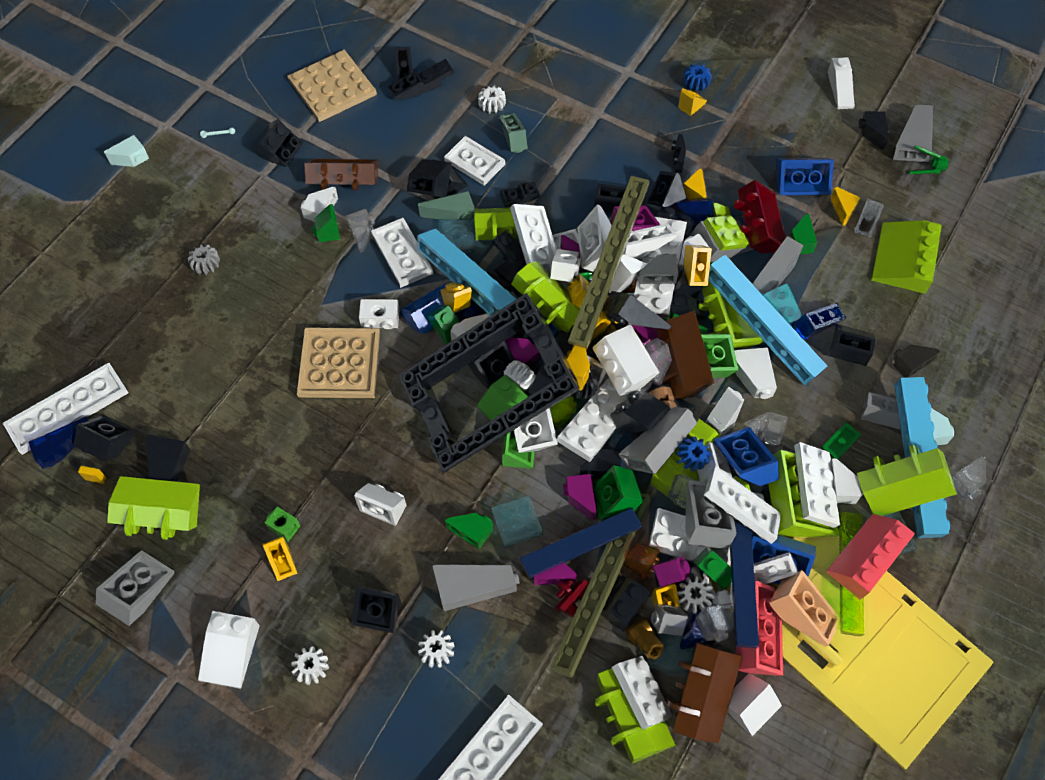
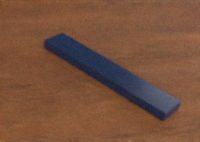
[520,508,642,578]
[730,523,759,648]

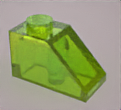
[550,396,577,431]

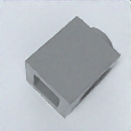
[651,604,688,636]

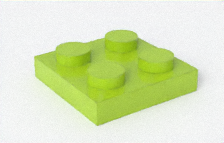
[703,216,749,251]

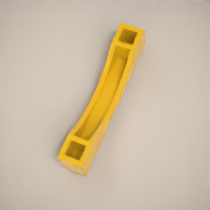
[566,295,618,391]

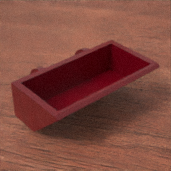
[734,180,786,253]

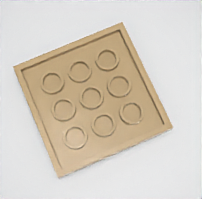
[288,50,377,122]
[297,328,380,398]

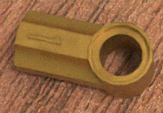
[625,618,664,660]

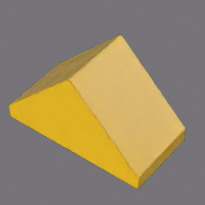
[678,88,707,116]
[683,169,707,207]
[830,187,860,226]
[263,536,297,581]
[651,583,680,609]

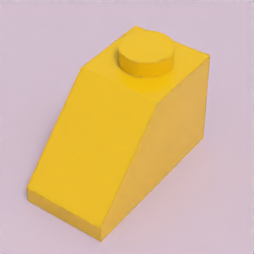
[684,245,712,286]

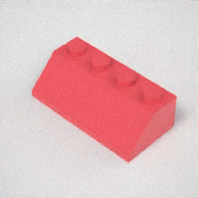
[826,514,915,600]
[734,580,783,676]

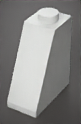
[734,348,777,399]

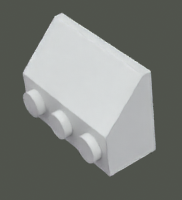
[592,325,660,396]

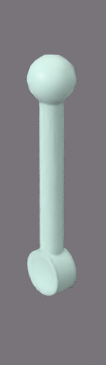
[200,128,235,138]

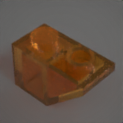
[624,543,660,580]

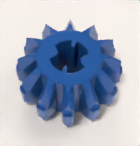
[683,64,711,92]
[675,436,711,471]

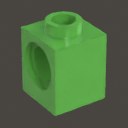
[265,507,300,542]

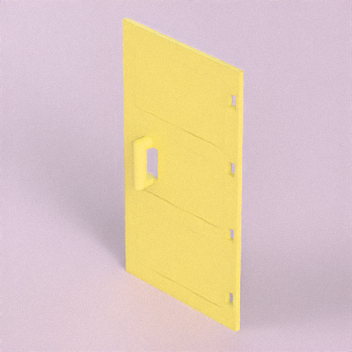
[702,505,994,770]

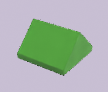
[502,430,535,468]

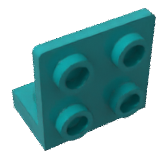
[763,283,803,324]

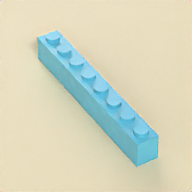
[417,229,516,316]
[708,255,827,386]
[894,377,950,538]

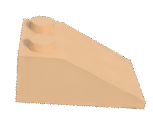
[769,570,841,647]

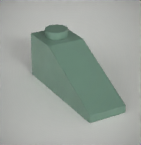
[499,113,528,153]
[418,191,475,222]

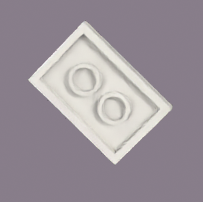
[444,136,505,186]
[612,656,673,730]

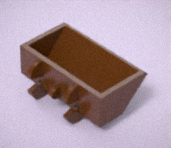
[304,159,379,191]
[654,311,714,399]
[667,642,742,743]

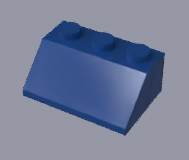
[776,158,834,195]
[400,283,463,334]
[713,427,779,486]
[752,531,816,585]

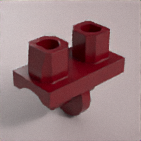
[554,579,589,618]

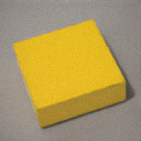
[78,466,106,484]

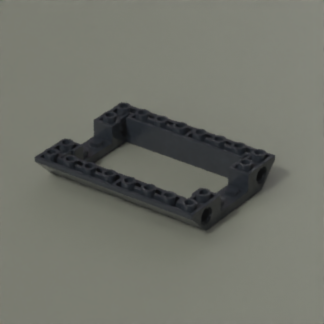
[399,293,579,473]

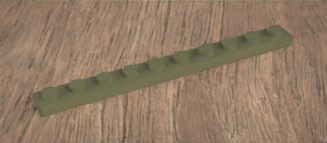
[568,176,649,349]
[550,493,652,678]

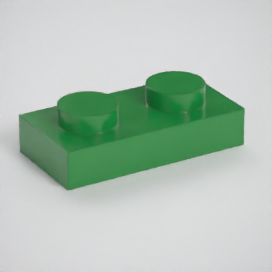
[821,422,862,460]

